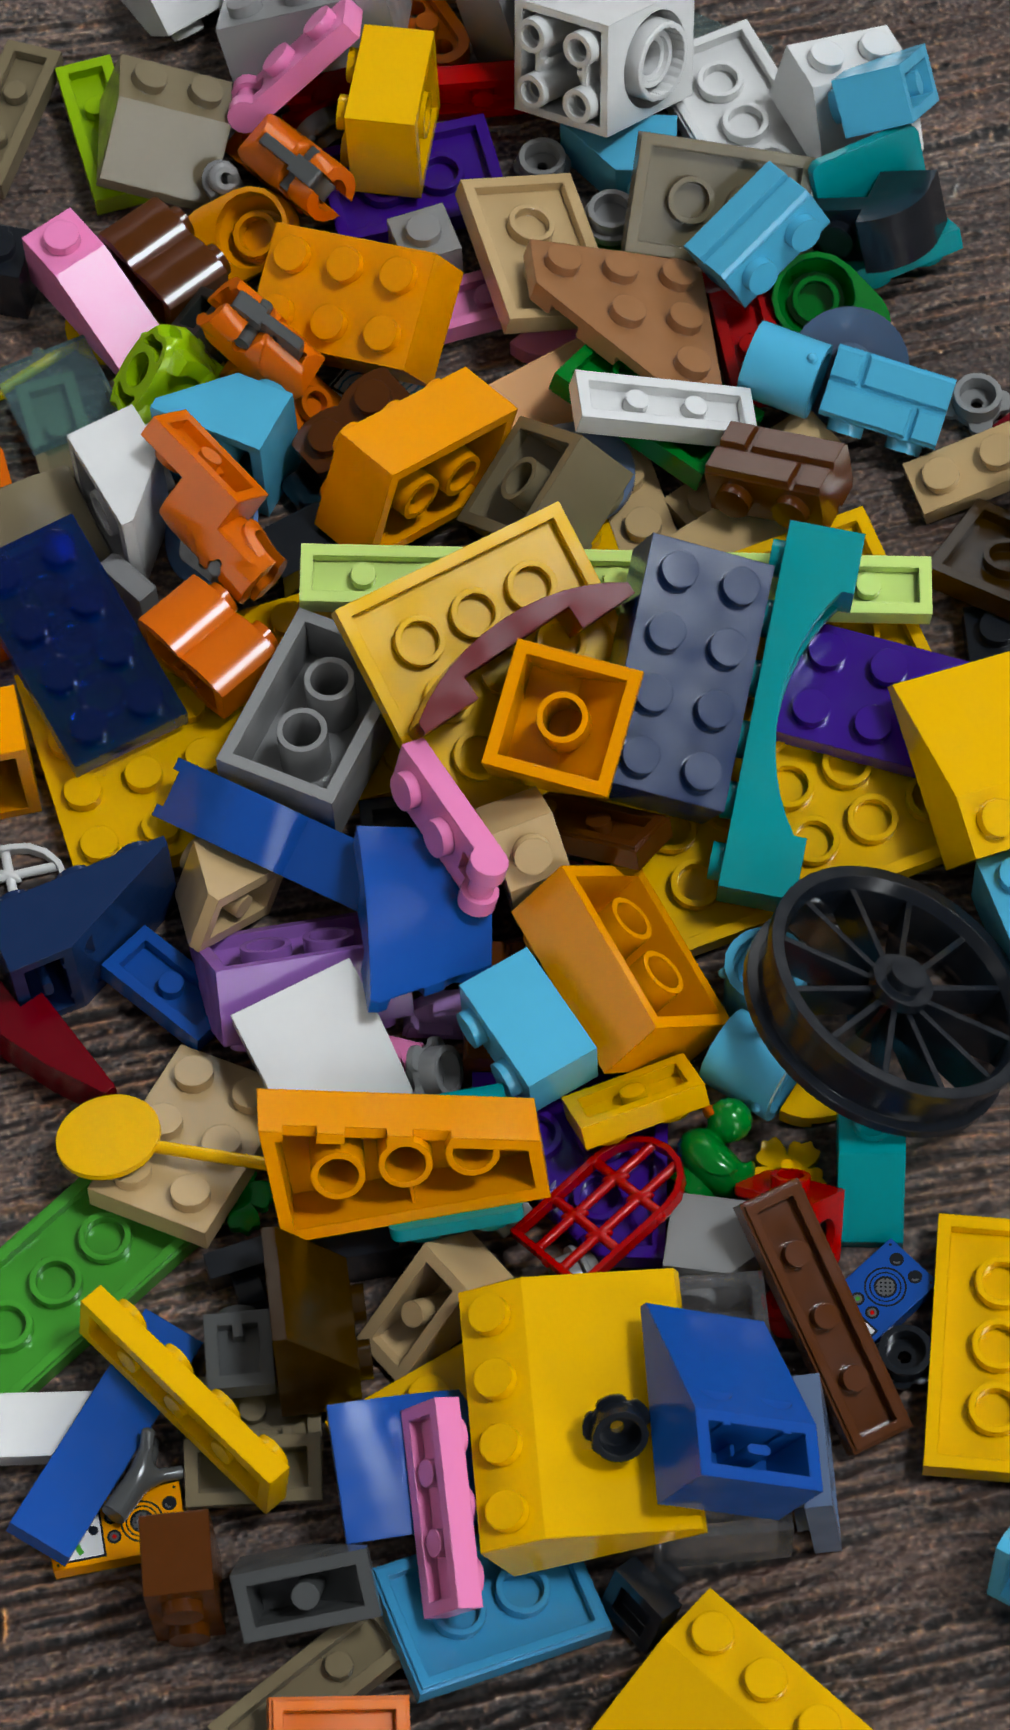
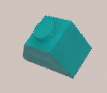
[836,1113,906,1248]

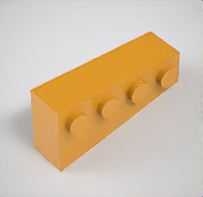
[256,1088,551,1240]

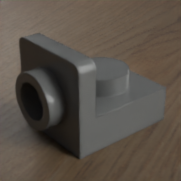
[203,1305,277,1399]

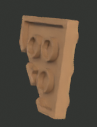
[523,239,722,385]

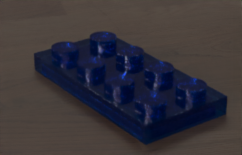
[0,513,188,778]

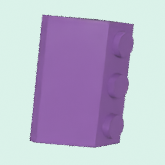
[189,912,414,1052]

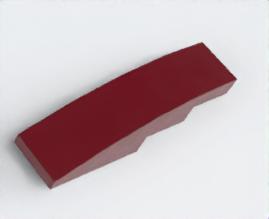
[0,981,117,1105]

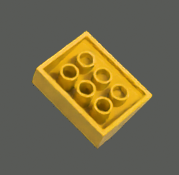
[887,651,1010,871]
[458,1268,708,1577]
[591,1588,873,1730]

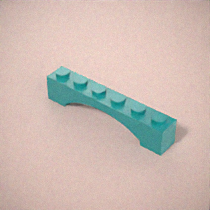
[706,520,866,912]

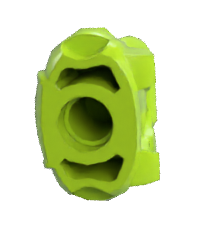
[110,324,224,424]

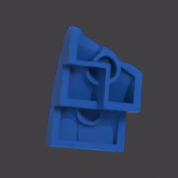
[353,826,492,1013]
[325,1389,478,1545]

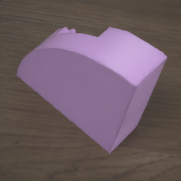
[402,989,464,1040]

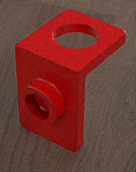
[735,1168,845,1263]

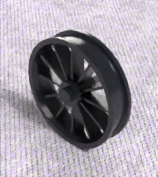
[743,866,1010,1138]

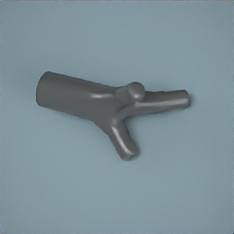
[102,1427,184,1524]

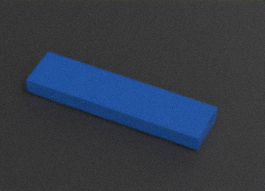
[6,1308,203,1566]

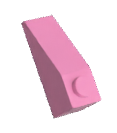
[21,208,159,375]

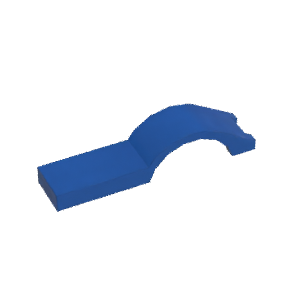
[152,758,360,911]

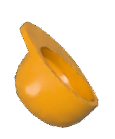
[188,186,300,283]

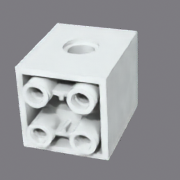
[514,0,694,138]

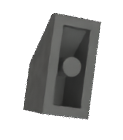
[229,1543,383,1644]

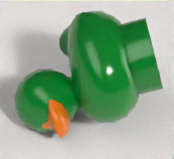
[670,1097,756,1199]

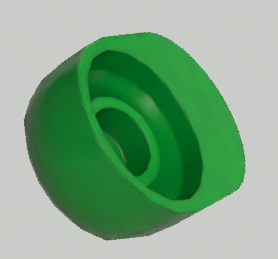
[769,251,891,333]

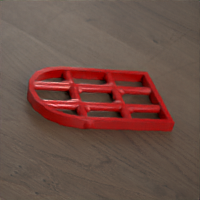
[509,1136,687,1275]

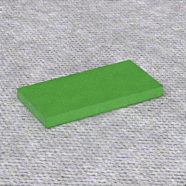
[0,1177,199,1393]

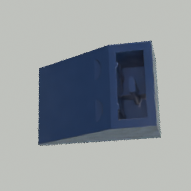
[0,835,178,1016]

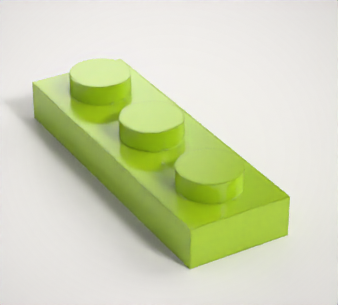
[55,54,150,215]

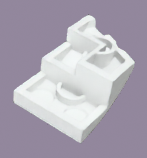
[230,958,414,1094]

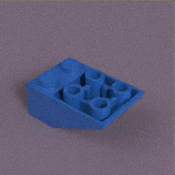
[640,1303,823,1520]

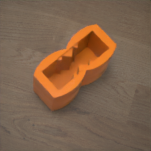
[137,574,279,719]

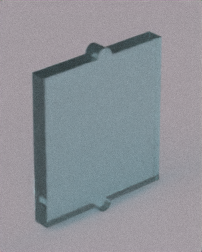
[0,335,118,456]

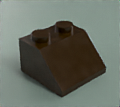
[261,1226,374,1417]

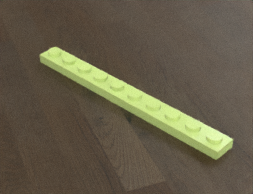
[299,543,933,624]

